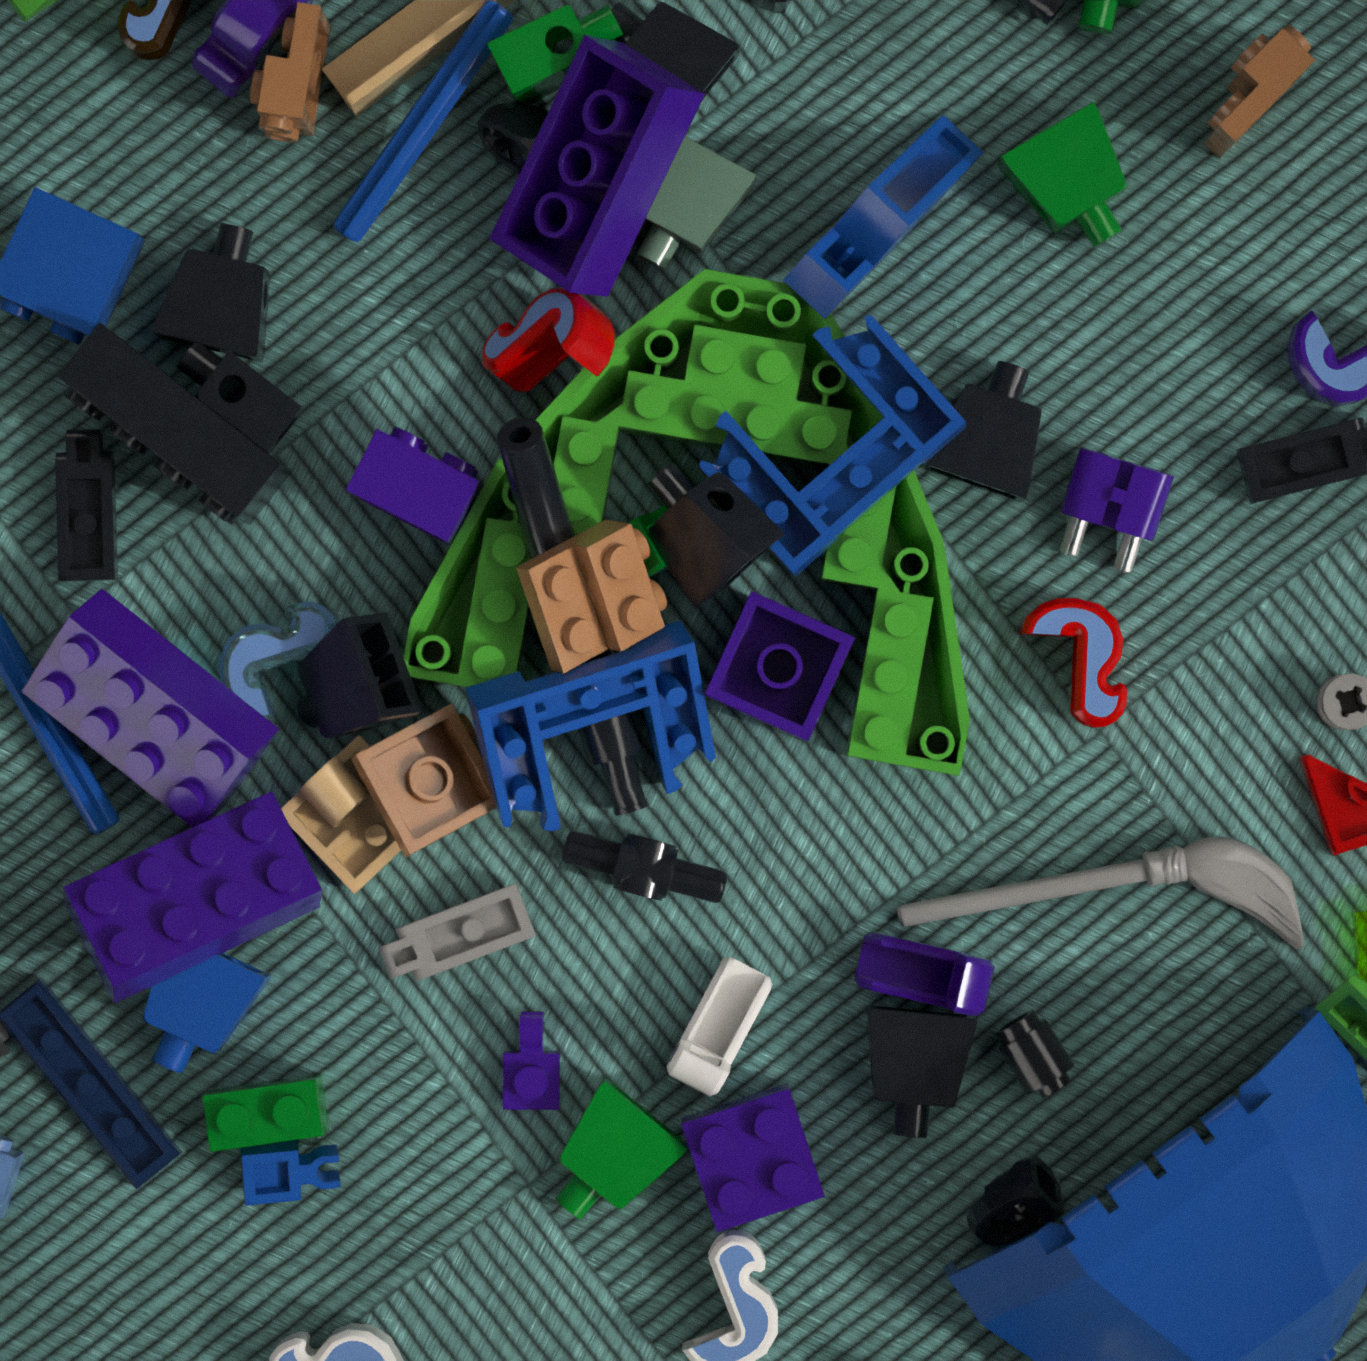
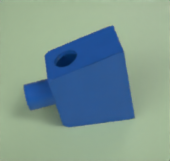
[143,953,271,1073]

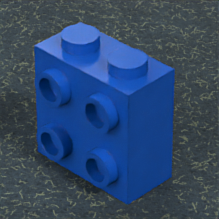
[0,187,145,345]

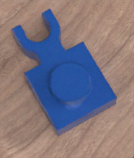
[240,1140,340,1206]

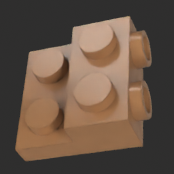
[250,2,331,143]
[1204,25,1315,159]
[516,519,667,674]
[351,703,496,858]

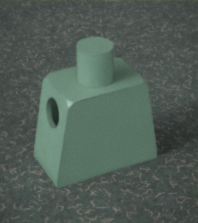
[636,137,756,271]

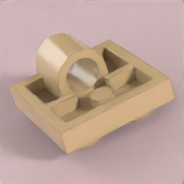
[281,735,401,894]

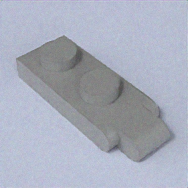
[378,883,536,982]

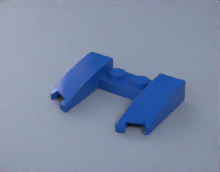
[699,315,967,577]
[465,620,716,831]

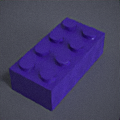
[489,35,705,297]
[21,588,279,827]
[64,791,322,1004]

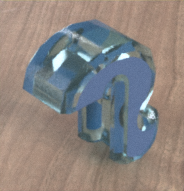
[218,602,338,725]

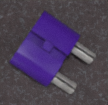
[1060,447,1174,573]

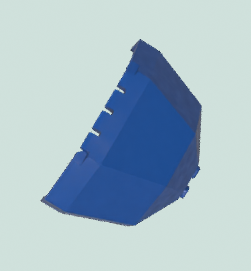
[943,1006,1367,1361]

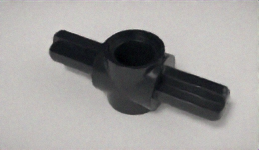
[562,831,727,903]

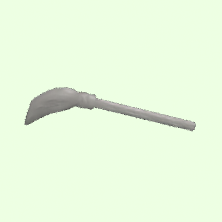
[897,837,1304,949]

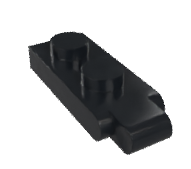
[1236,417,1367,504]
[55,429,118,582]

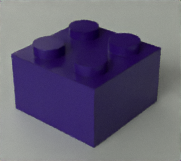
[346,426,483,546]
[704,591,855,742]
[681,1083,825,1232]

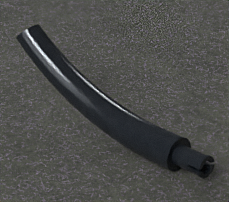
[497,417,649,816]

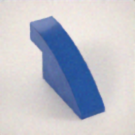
[783,115,984,319]

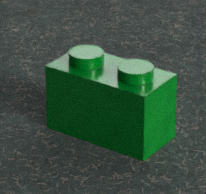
[202,1074,329,1152]

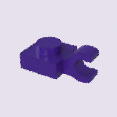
[503,1011,560,1110]

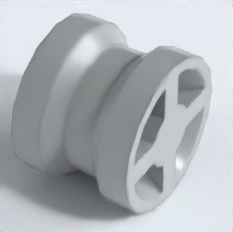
[1316,674,1367,730]

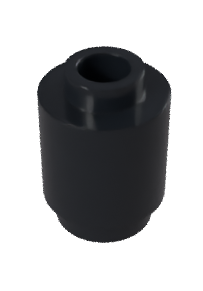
[995,1010,1074,1098]

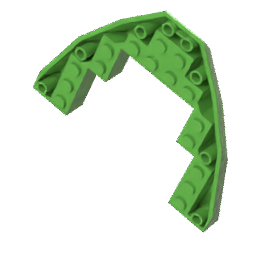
[404,269,970,776]

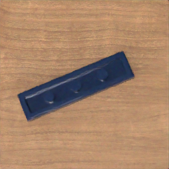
[0,978,182,1190]

